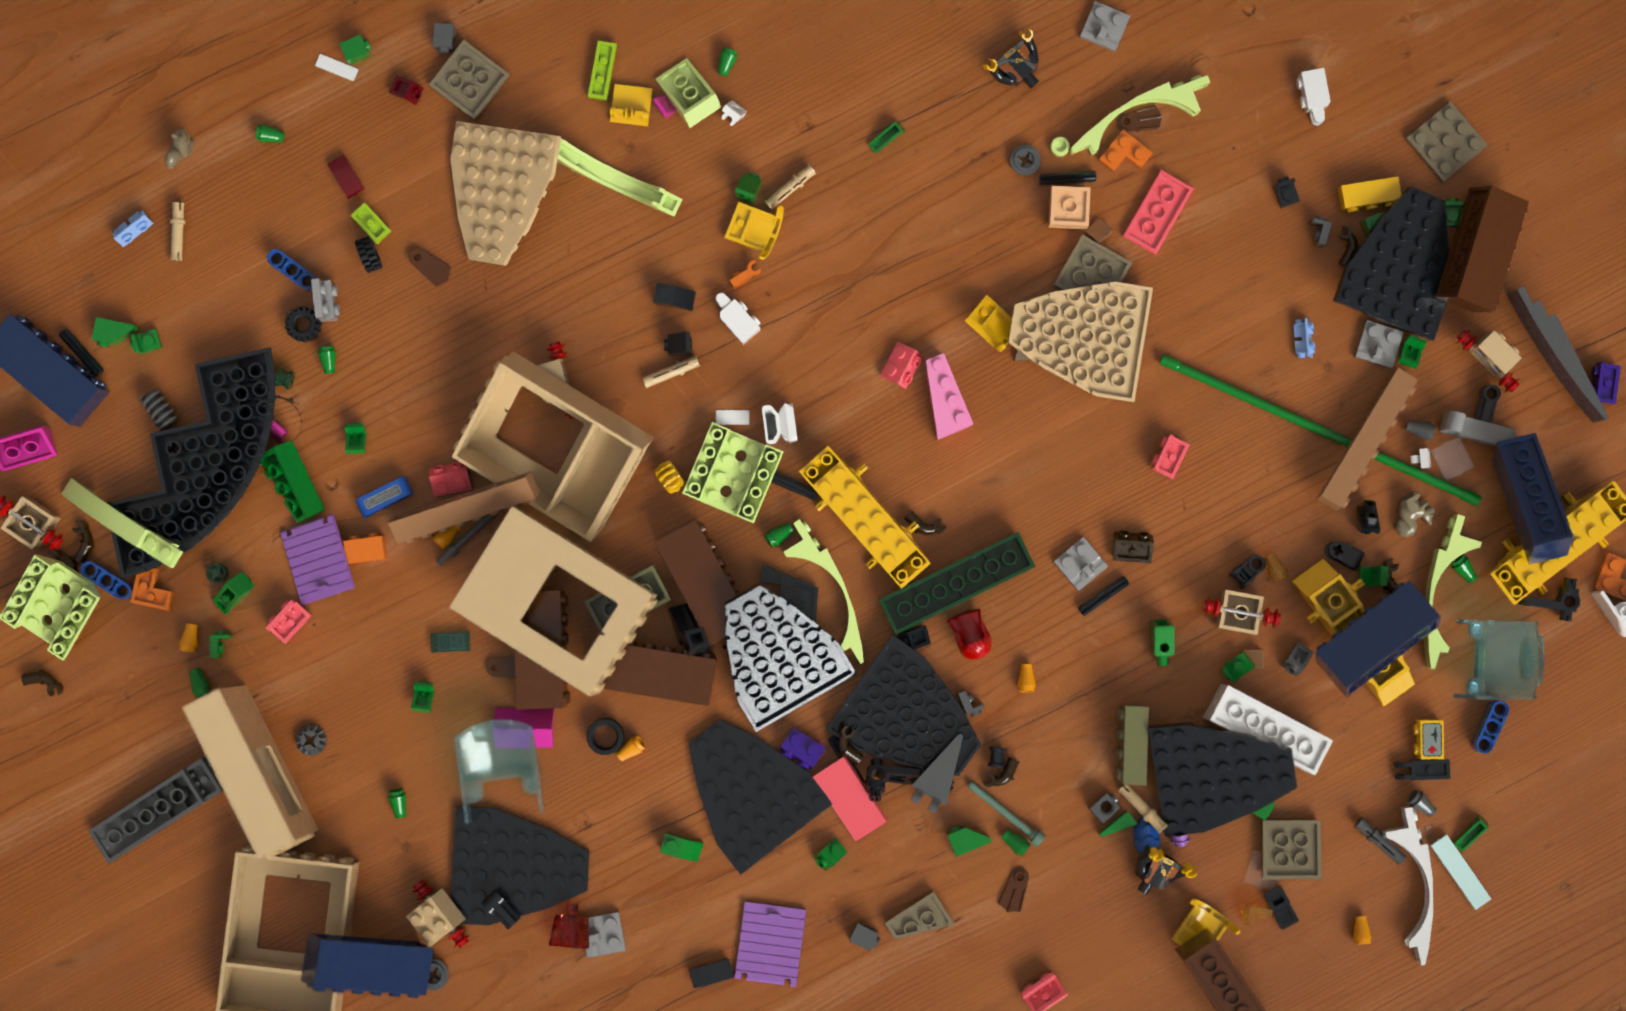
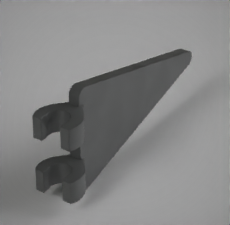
[910,734,963,813]

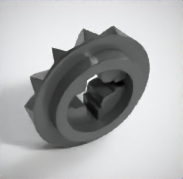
[1010,145,1041,176]
[295,725,327,756]
[427,959,449,990]

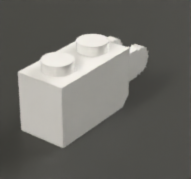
[1296,68,1331,126]
[716,292,761,345]

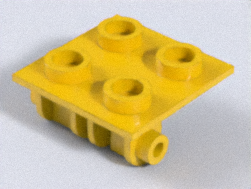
[610,84,653,127]

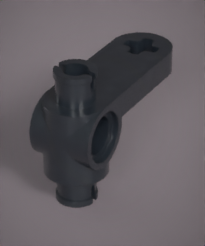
[1518,578,1580,621]
[865,758,923,802]

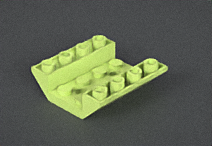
[682,422,783,523]
[0,554,101,661]

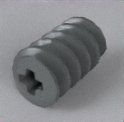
[139,389,179,431]

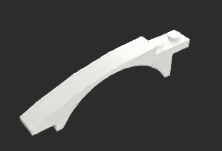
[1382,806,1433,966]

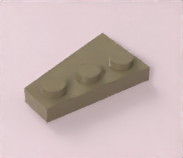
[884,891,955,940]

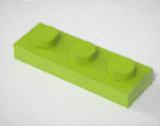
[588,40,617,101]

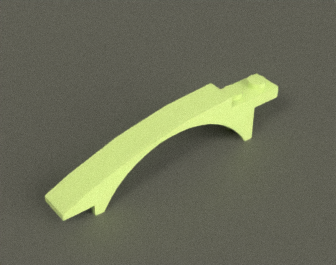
[1069,75,1210,155]
[544,133,683,217]
[61,478,183,568]
[1424,514,1482,669]
[784,519,864,664]

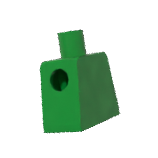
[1150,619,1174,666]

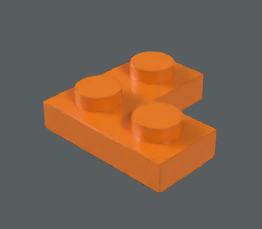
[1098,130,1153,172]
[1593,553,1626,602]
[130,568,174,611]

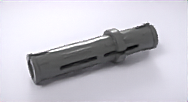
[1354,817,1406,865]

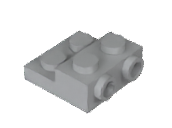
[311,278,341,322]

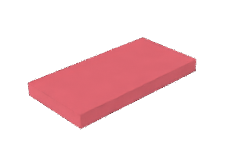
[1122,170,1194,255]
[813,756,888,841]

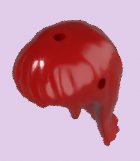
[947,608,992,660]

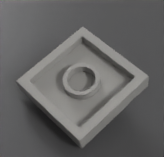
[1080,1,1130,52]
[1354,320,1404,369]
[1053,537,1108,591]
[582,911,626,958]

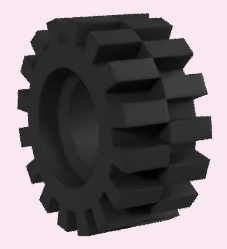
[355,235,383,273]
[284,306,322,342]

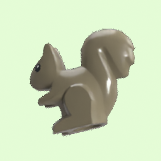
[165,128,194,169]
[1395,491,1434,537]

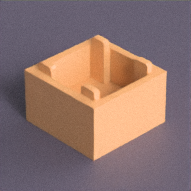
[1048,186,1091,229]

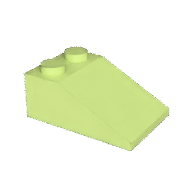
[655,58,721,128]

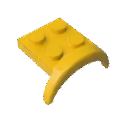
[725,202,784,260]
[965,295,1012,352]
[1171,898,1240,946]

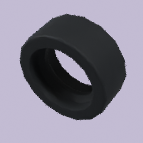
[587,718,624,755]

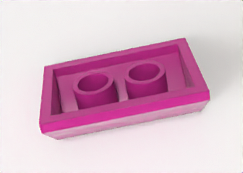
[0,425,58,472]
[493,708,554,748]

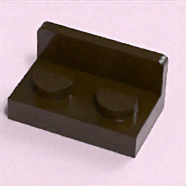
[1112,530,1154,563]

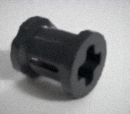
[987,746,1007,768]

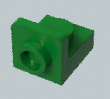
[1444,198,1464,227]
[130,329,163,355]
[210,631,233,658]
[1222,651,1255,683]

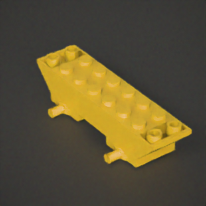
[799,446,931,589]
[1490,480,1626,605]
[1292,559,1415,707]

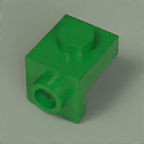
[1398,335,1427,369]
[345,423,367,454]
[1358,566,1389,587]
[411,681,435,713]
[813,838,848,871]

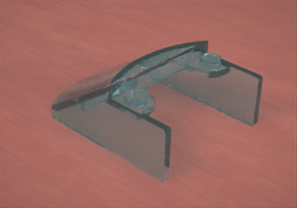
[1453,619,1544,700]
[454,720,546,824]

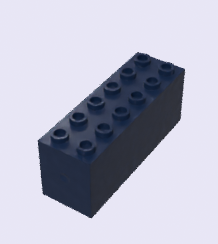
[0,314,109,427]
[1493,433,1574,565]
[1316,580,1441,697]
[301,933,433,998]

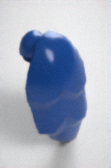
[1134,816,1160,855]

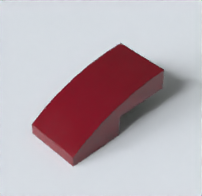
[327,154,365,199]

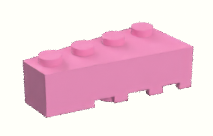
[925,353,973,440]

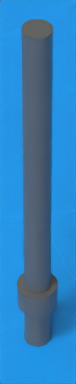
[436,509,504,566]

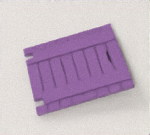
[280,514,355,605]
[734,901,806,987]

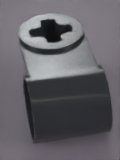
[1324,541,1365,571]
[1228,555,1266,589]

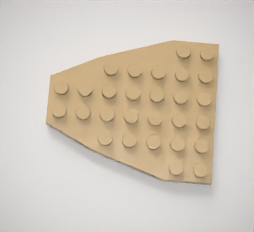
[450,121,561,266]
[1007,282,1153,402]

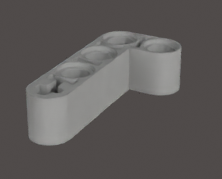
[1439,411,1517,447]

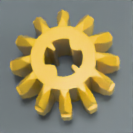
[655,460,685,494]

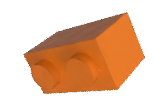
[343,533,388,564]

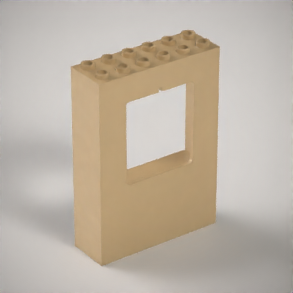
[452,351,653,542]
[449,506,658,696]
[182,685,319,860]
[216,845,360,1011]

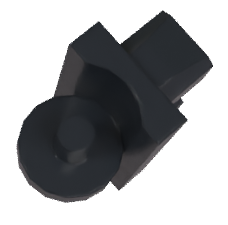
[1356,500,1380,535]

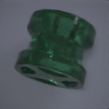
[275,367,295,390]
[206,564,229,583]

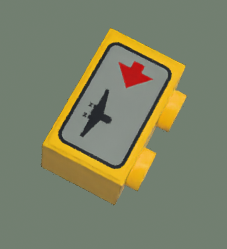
[1413,719,1444,759]

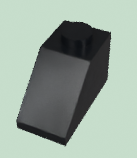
[653,283,696,311]
[664,332,692,356]

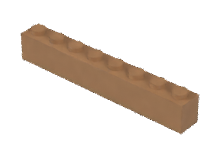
[1317,367,1418,511]
[388,471,540,544]

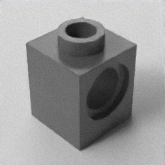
[432,23,456,54]
[1088,792,1120,823]
[849,921,880,951]

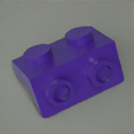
[1591,362,1621,404]
[779,727,826,770]

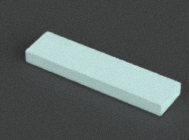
[1430,834,1491,910]

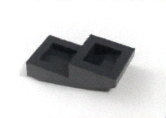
[1263,885,1299,930]
[689,958,734,988]

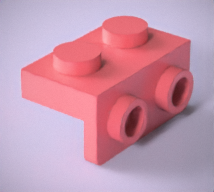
[880,342,923,389]
[1151,434,1190,479]
[429,461,472,497]
[265,600,312,644]
[1021,972,1068,1011]

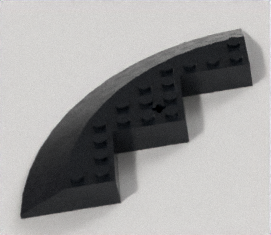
[107,347,275,579]

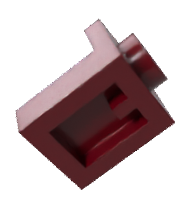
[388,75,423,105]

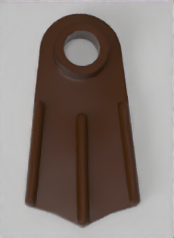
[1117,106,1162,131]
[409,249,451,286]
[486,656,515,678]
[998,868,1029,912]

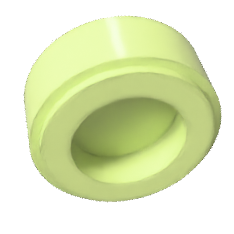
[1050,137,1070,157]

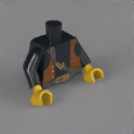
[983,27,1039,89]
[1135,845,1197,895]

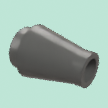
[1406,420,1436,440]
[1407,790,1437,817]

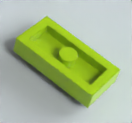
[351,202,392,244]

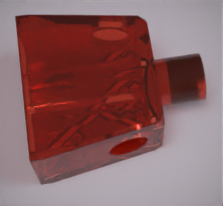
[549,903,589,949]

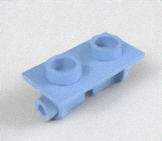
[112,210,154,247]
[1293,318,1316,358]

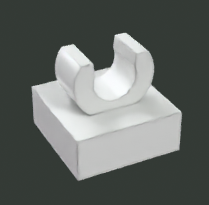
[722,100,747,126]
[1410,448,1431,469]

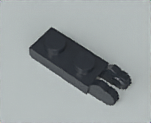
[1394,759,1451,781]

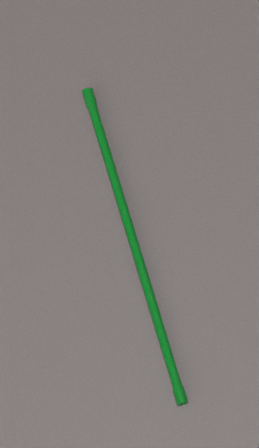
[1159,354,1481,506]

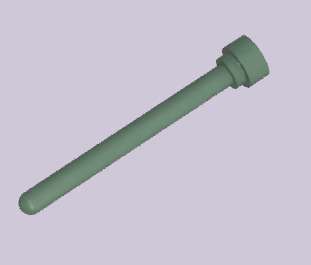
[967,781,1046,847]

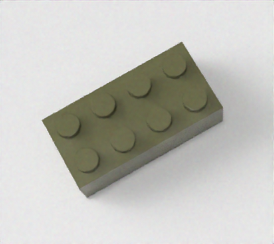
[584,565,672,636]
[1115,704,1149,785]

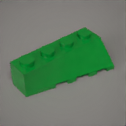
[260,441,325,523]

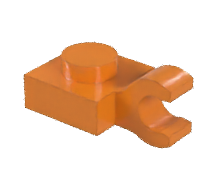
[730,260,762,289]

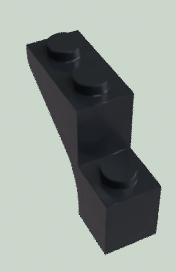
[668,603,709,656]

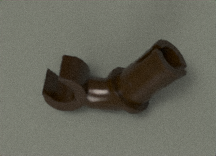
[1338,226,1358,266]
[904,511,946,535]
[72,521,95,563]
[47,550,79,572]
[1382,559,1399,594]
[21,669,63,697]
[838,723,863,765]
[983,757,1020,788]

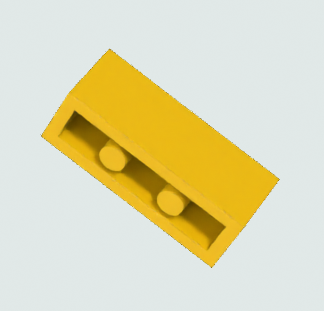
[1338,176,1402,213]

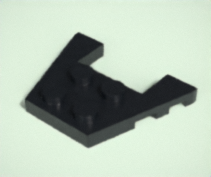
[761,565,818,622]

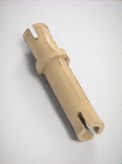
[764,164,816,210]
[170,202,186,261]
[642,355,700,388]
[1118,785,1168,834]

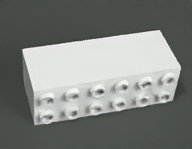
[1203,684,1333,775]

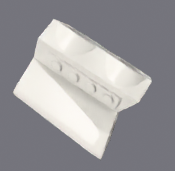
[762,403,798,444]

